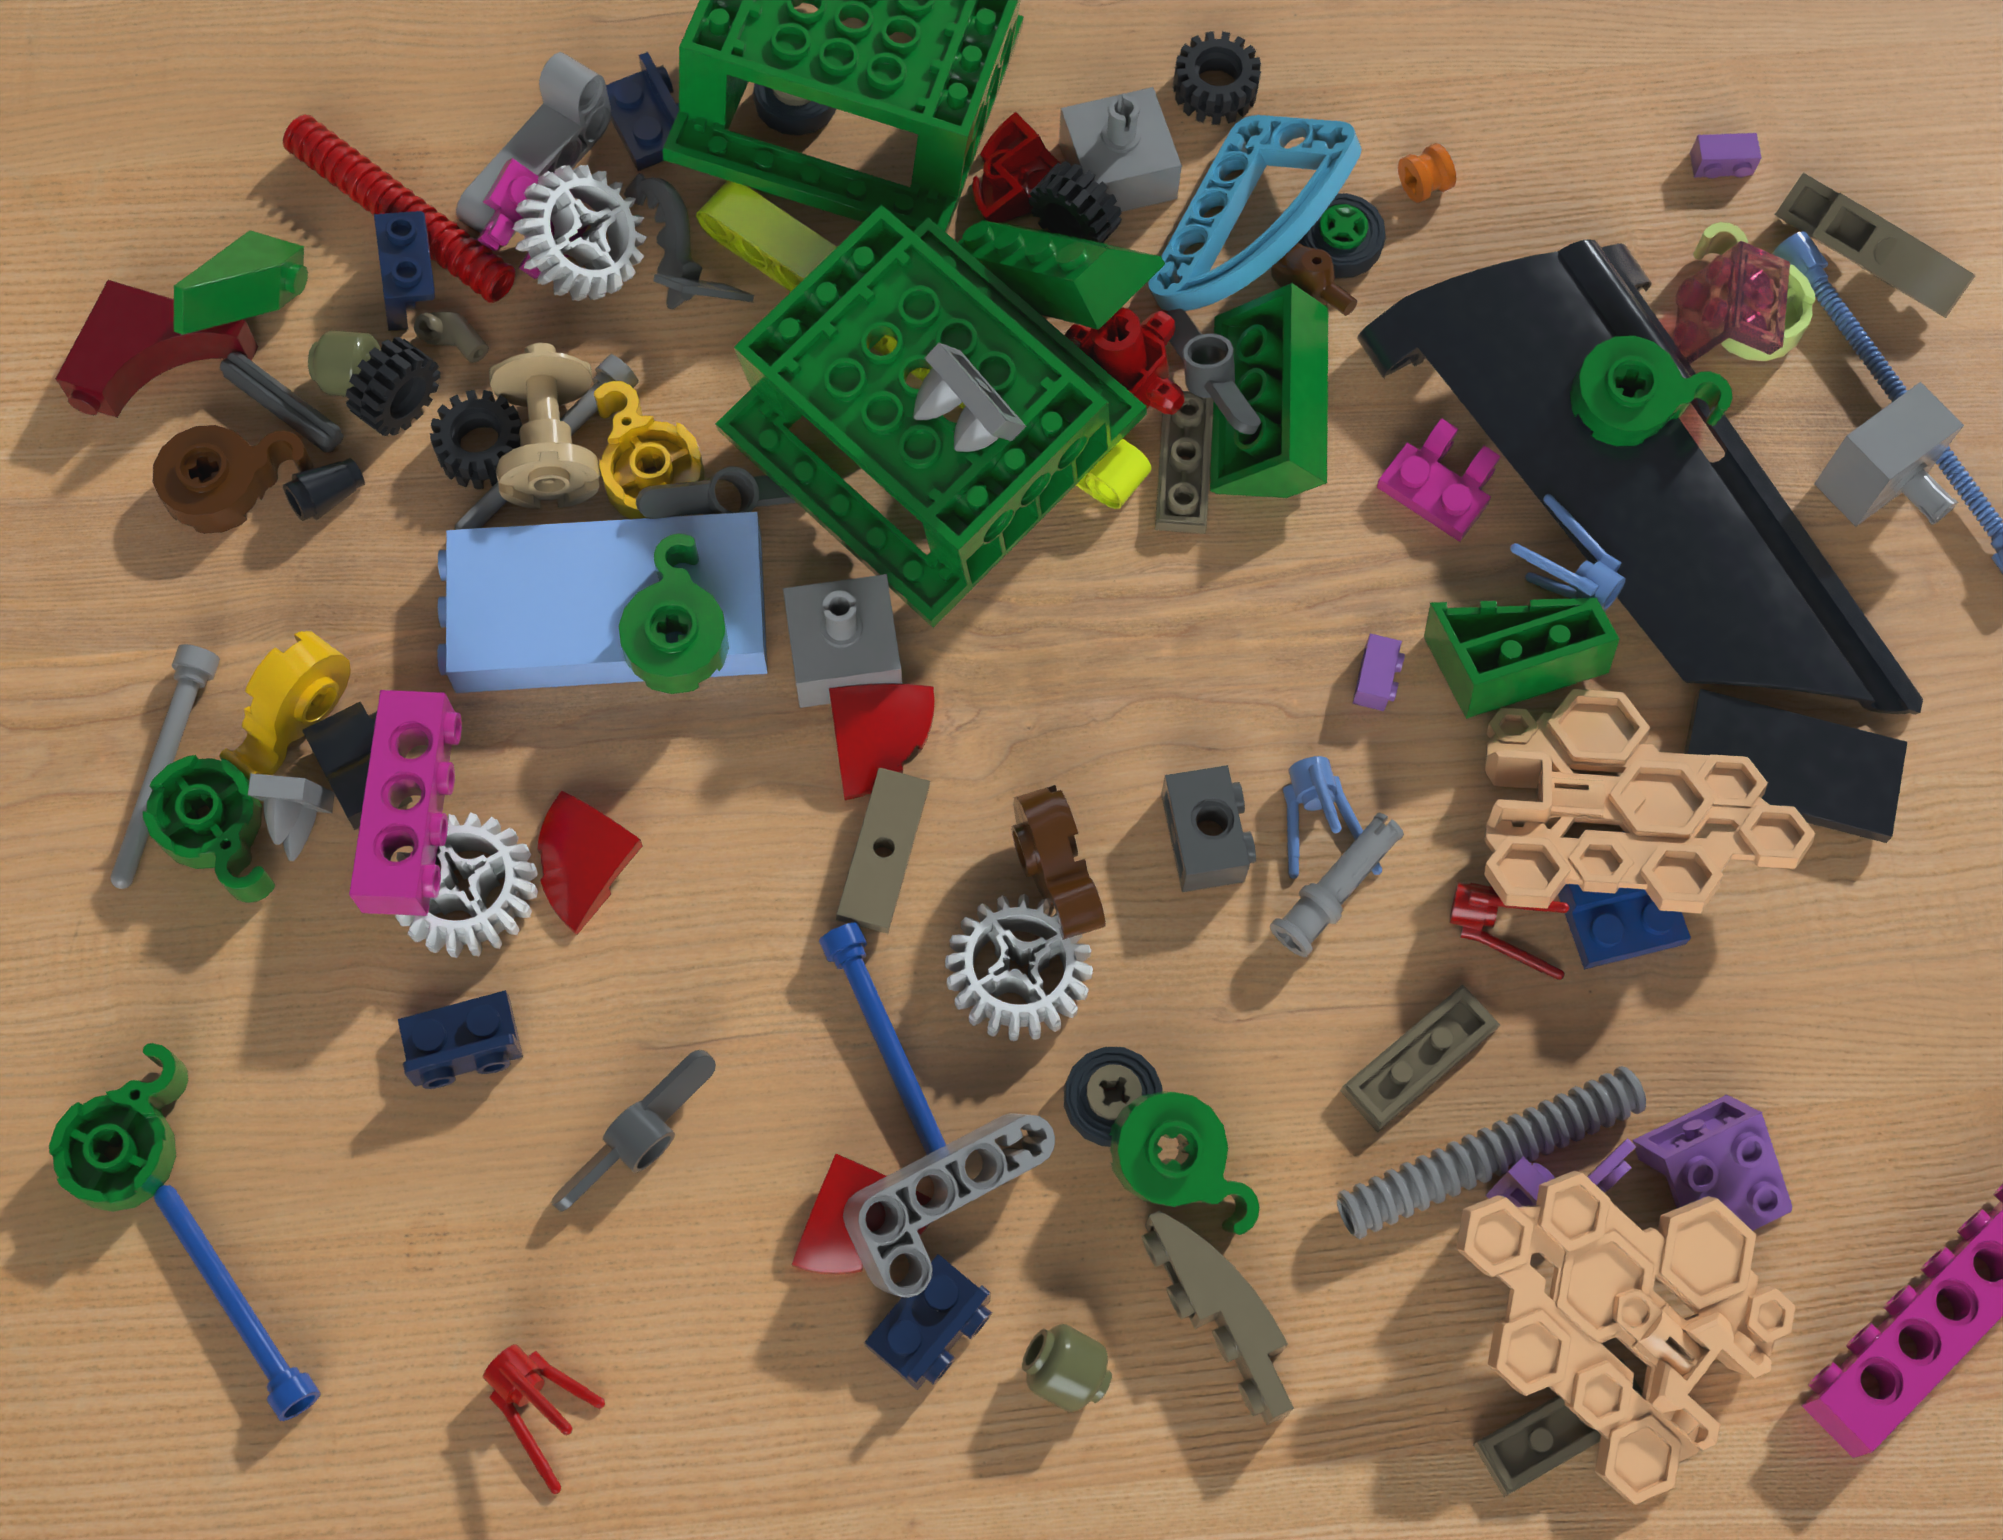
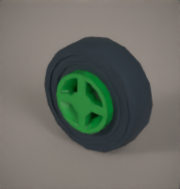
[1299,193,1386,278]

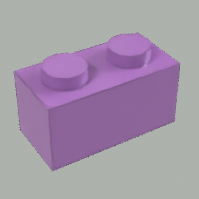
[1690,133,1761,178]
[1352,633,1405,711]

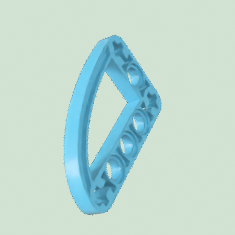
[1148,115,1362,311]

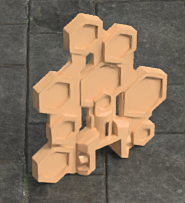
[1484,689,1816,913]
[1456,1171,1795,1505]

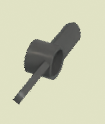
[1166,309,1261,434]
[636,467,796,519]
[551,1050,716,1212]

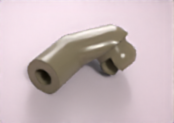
[414,312,489,363]

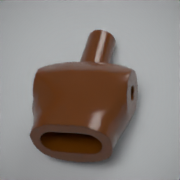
[1271,242,1357,316]

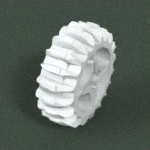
[512,165,647,301]
[395,812,538,958]
[945,893,1093,1042]

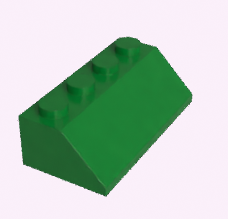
[958,220,1165,330]
[1210,283,1328,498]

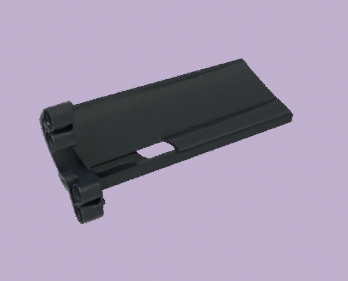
[1357,239,1923,715]

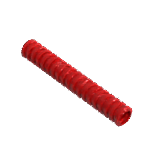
[282,114,516,303]

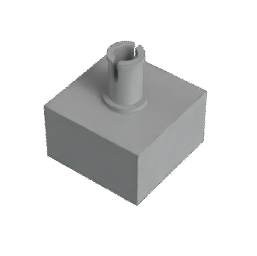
[1059,87,1182,212]
[1814,382,1964,527]
[783,574,902,708]

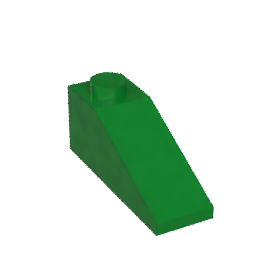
[174,230,308,335]

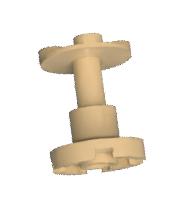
[489,343,600,509]

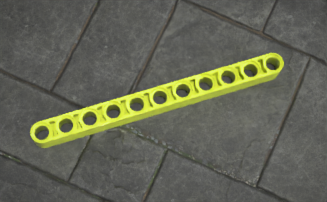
[696,180,1152,509]

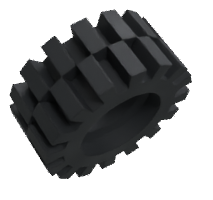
[1173,31,1261,125]
[1028,161,1122,243]
[346,337,440,436]
[430,390,523,489]

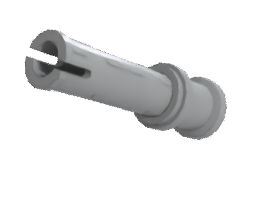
[1270,813,1404,957]

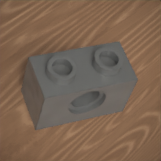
[1161,765,1256,892]

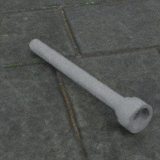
[454,354,639,530]
[111,644,220,889]

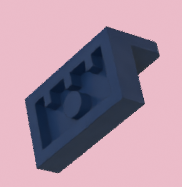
[606,52,679,171]
[374,211,435,331]
[398,990,523,1089]
[864,1254,992,1390]

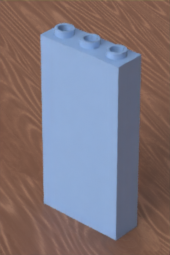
[437,512,768,693]

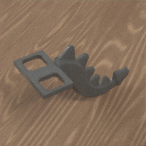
[624,173,754,309]

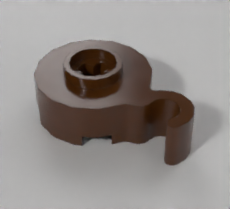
[152,425,314,534]
[1011,785,1106,940]

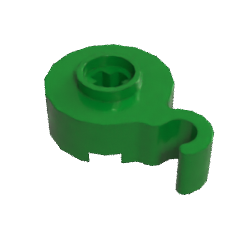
[1570,336,1733,446]
[619,534,729,694]
[143,755,275,903]
[49,1043,188,1212]
[1110,1091,1260,1235]

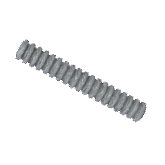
[1337,1066,1646,1239]

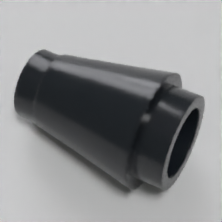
[283,458,365,521]

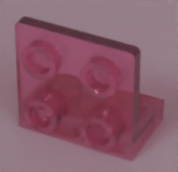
[1672,241,1790,364]

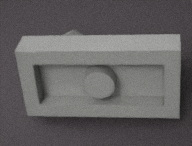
[913,343,1026,452]
[248,773,335,861]

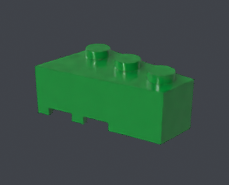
[1424,598,1620,719]

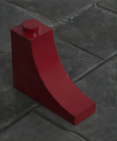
[55,280,258,418]

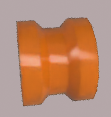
[1398,143,1456,203]

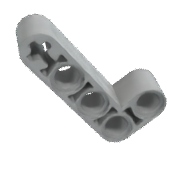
[456,52,611,238]
[843,1113,1055,1298]

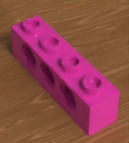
[349,690,462,916]

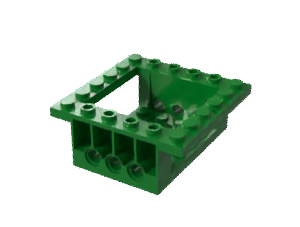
[663,0,1024,233]
[715,205,1147,628]

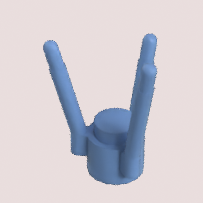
[1510,494,1626,612]
[1283,756,1382,879]

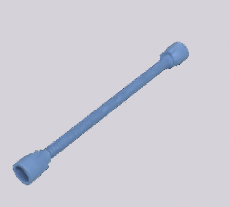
[1772,231,2003,574]

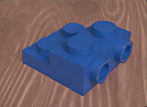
[1558,831,1691,970]

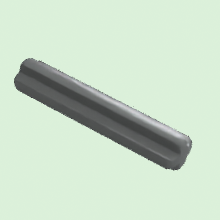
[220,351,344,453]

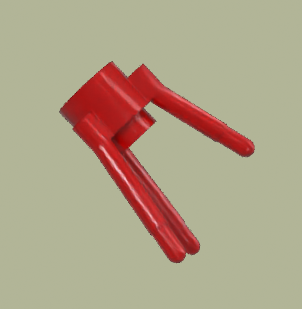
[1449,882,1569,980]
[483,1344,605,1494]

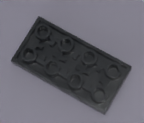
[1684,689,1907,843]

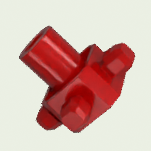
[1065,307,1185,415]

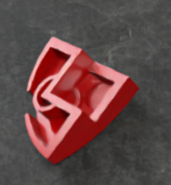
[973,111,1061,223]
[829,684,935,801]
[537,791,643,935]
[792,1154,932,1275]

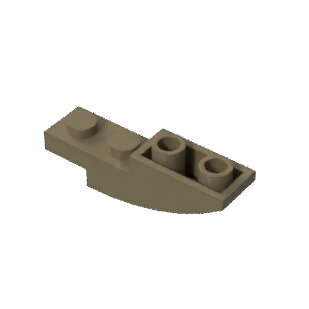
[1775,173,1975,318]
[1142,1211,1294,1425]

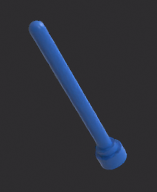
[819,922,946,1155]
[154,1185,321,1421]

